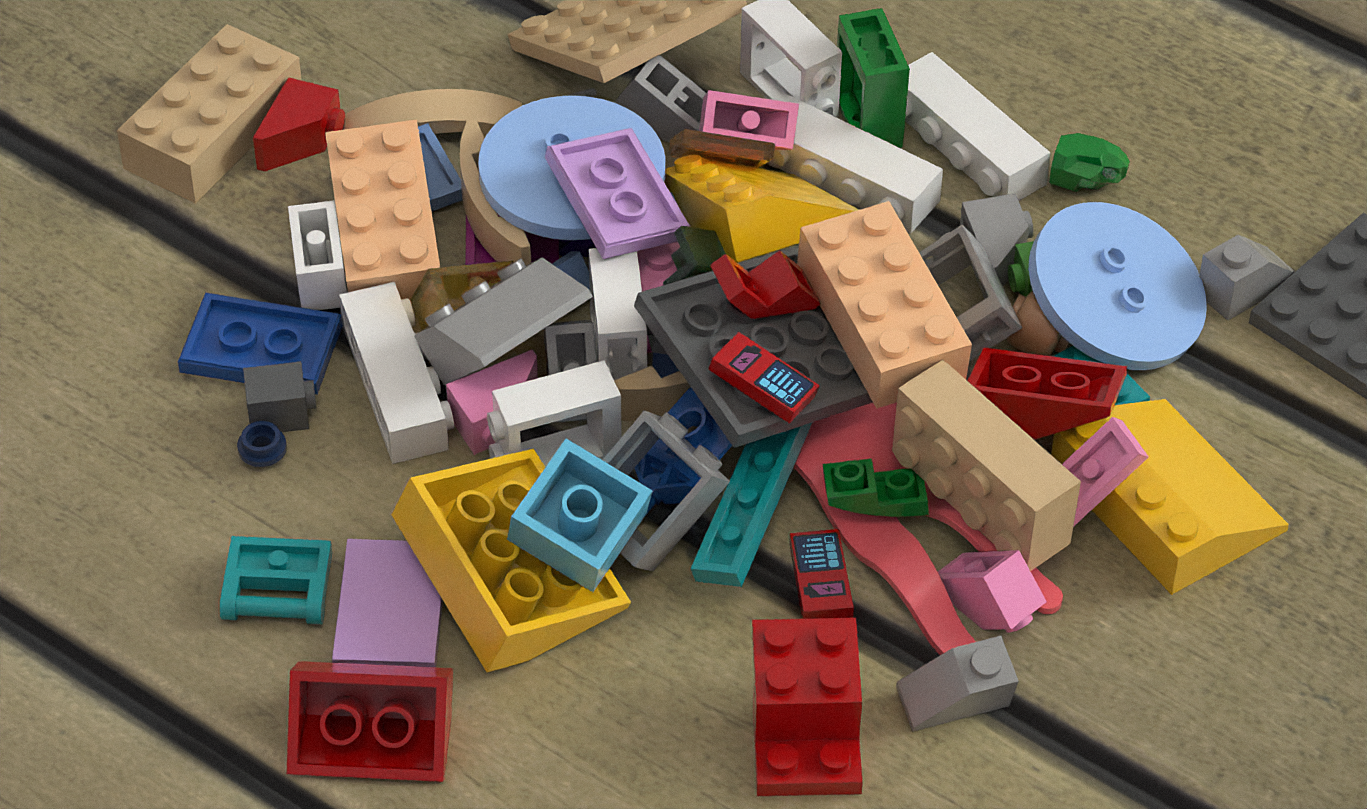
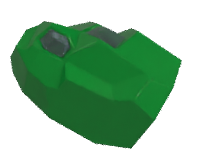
[1049,133,1130,192]

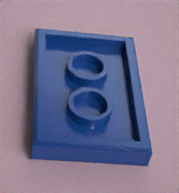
[178,293,343,395]

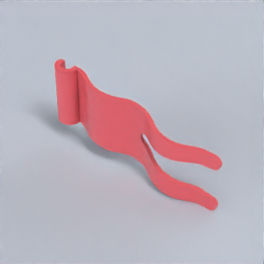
[793,402,1063,655]

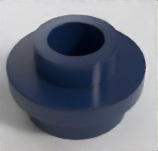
[237,421,287,467]

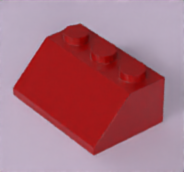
[286,661,453,782]

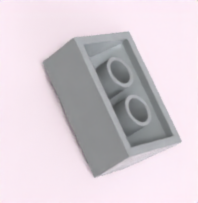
[414,258,593,385]

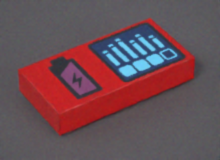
[708,332,820,424]
[789,529,854,619]

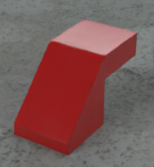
[710,250,821,319]

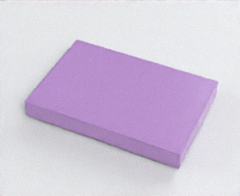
[545,128,691,259]
[332,539,443,667]

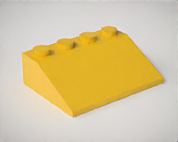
[664,155,859,263]
[1051,399,1289,595]
[391,448,631,672]

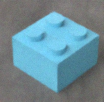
[507,438,652,592]

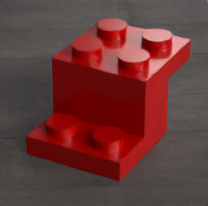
[752,618,863,796]

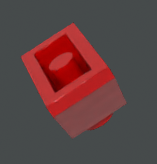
[253,77,345,171]

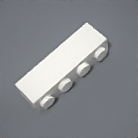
[905,52,1050,201]
[758,95,943,233]
[339,281,454,464]

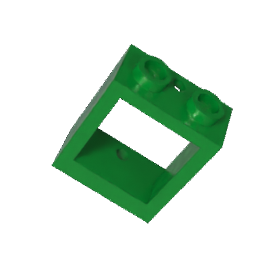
[837,8,910,148]

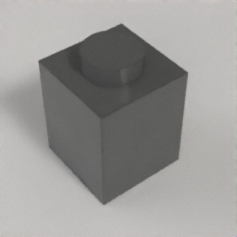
[243,361,317,432]

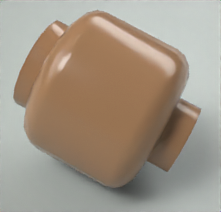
[1006,291,1069,356]

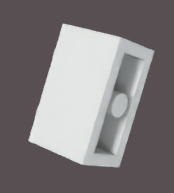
[288,200,347,310]

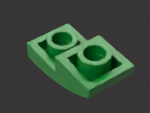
[823,458,929,517]

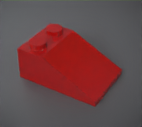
[967,347,1127,440]

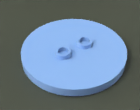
[478,96,665,240]
[1029,202,1207,370]

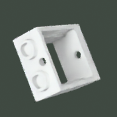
[740,0,842,117]
[589,248,647,380]
[487,360,621,467]

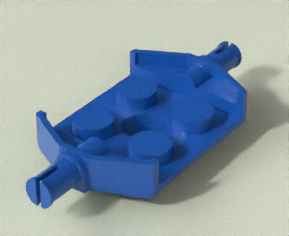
[634,387,732,516]

